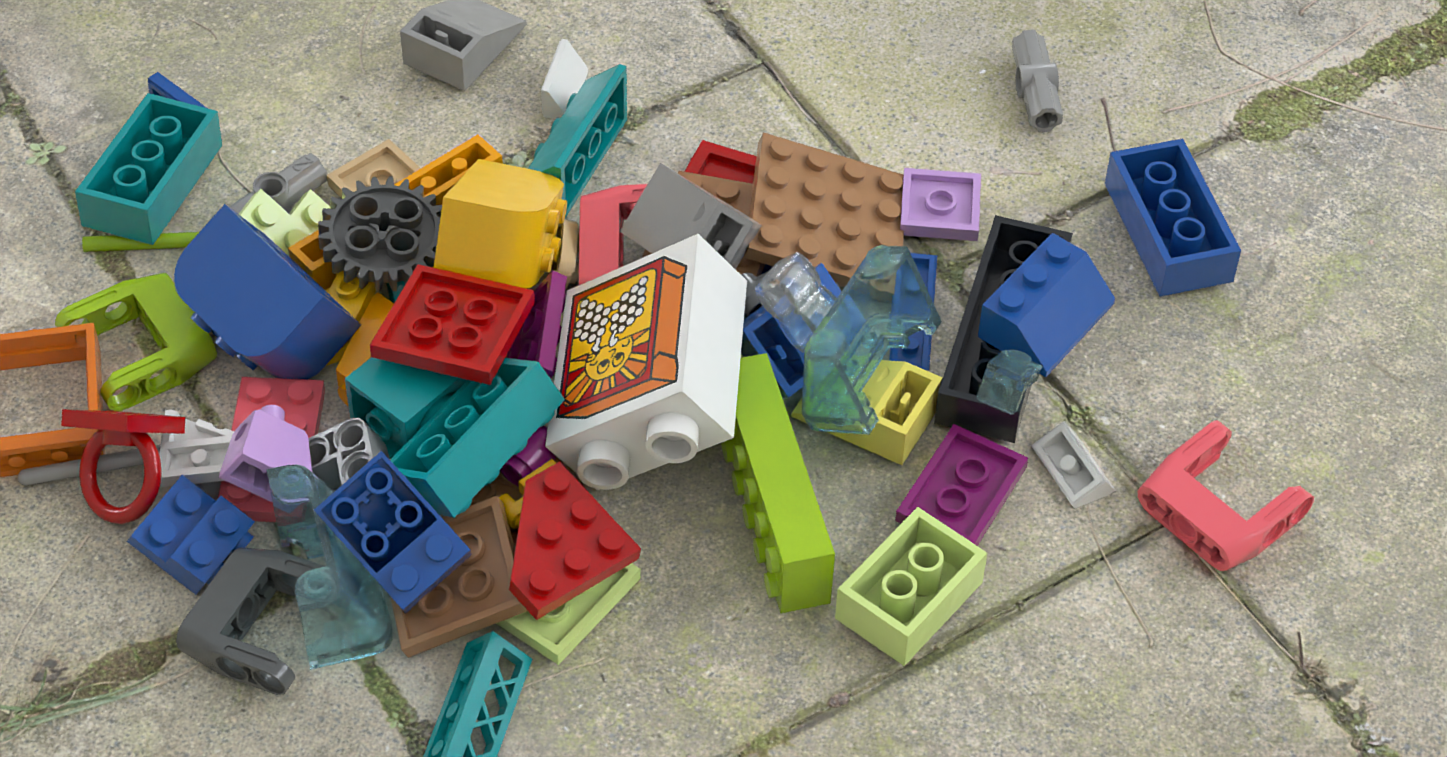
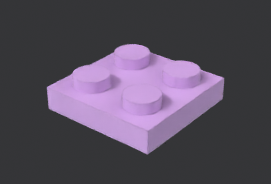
[900,168,981,241]

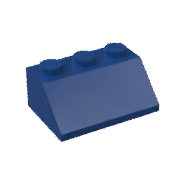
[978,233,1115,377]

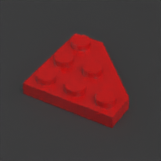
[509,461,641,620]

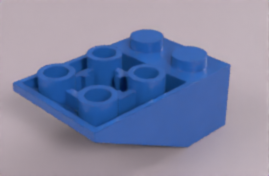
[741,263,867,398]
[314,451,472,614]

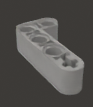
[308,418,390,489]

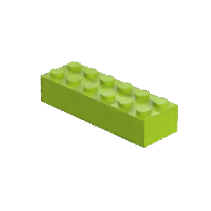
[721,353,835,613]

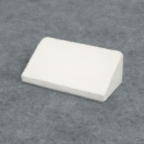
[541,39,588,119]
[1031,421,1116,508]

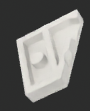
[159,409,234,487]

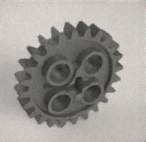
[318,176,442,292]

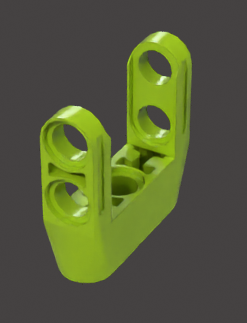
[55,273,217,411]

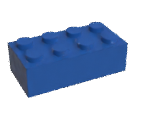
[1105,138,1241,297]

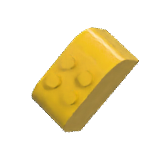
[433,159,567,289]

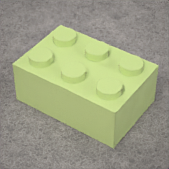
[835,507,987,666]

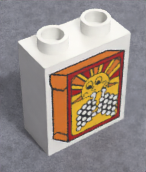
[545,234,747,490]

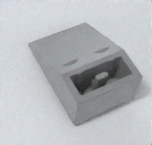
[400,0,527,91]
[620,163,762,269]

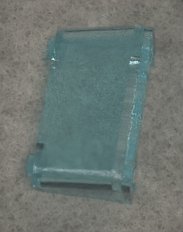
[802,245,942,435]
[266,464,393,670]

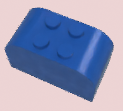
[174,204,362,380]

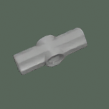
[1012,30,1063,132]
[229,153,328,214]

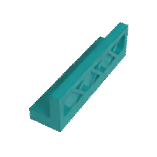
[423,631,533,757]

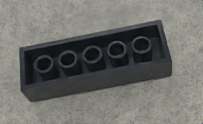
[934,215,1073,443]

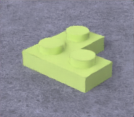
[239,189,331,256]

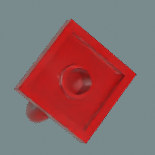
[61,409,186,524]

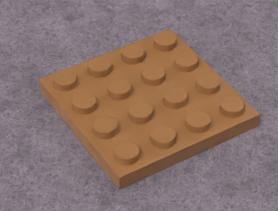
[744,132,904,301]

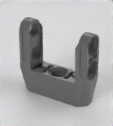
[176,547,355,695]

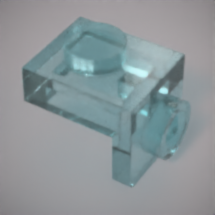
[977,350,1042,415]

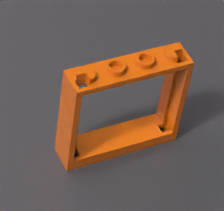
[0,323,105,477]

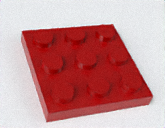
[370,264,535,385]

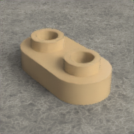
[548,219,579,289]

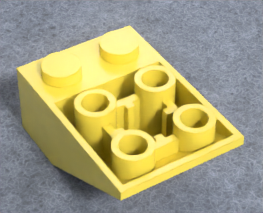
[791,358,943,465]

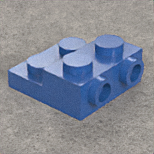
[127,475,255,595]

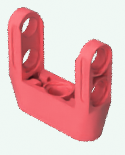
[579,184,647,285]
[1138,420,1315,571]

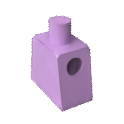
[219,405,313,510]

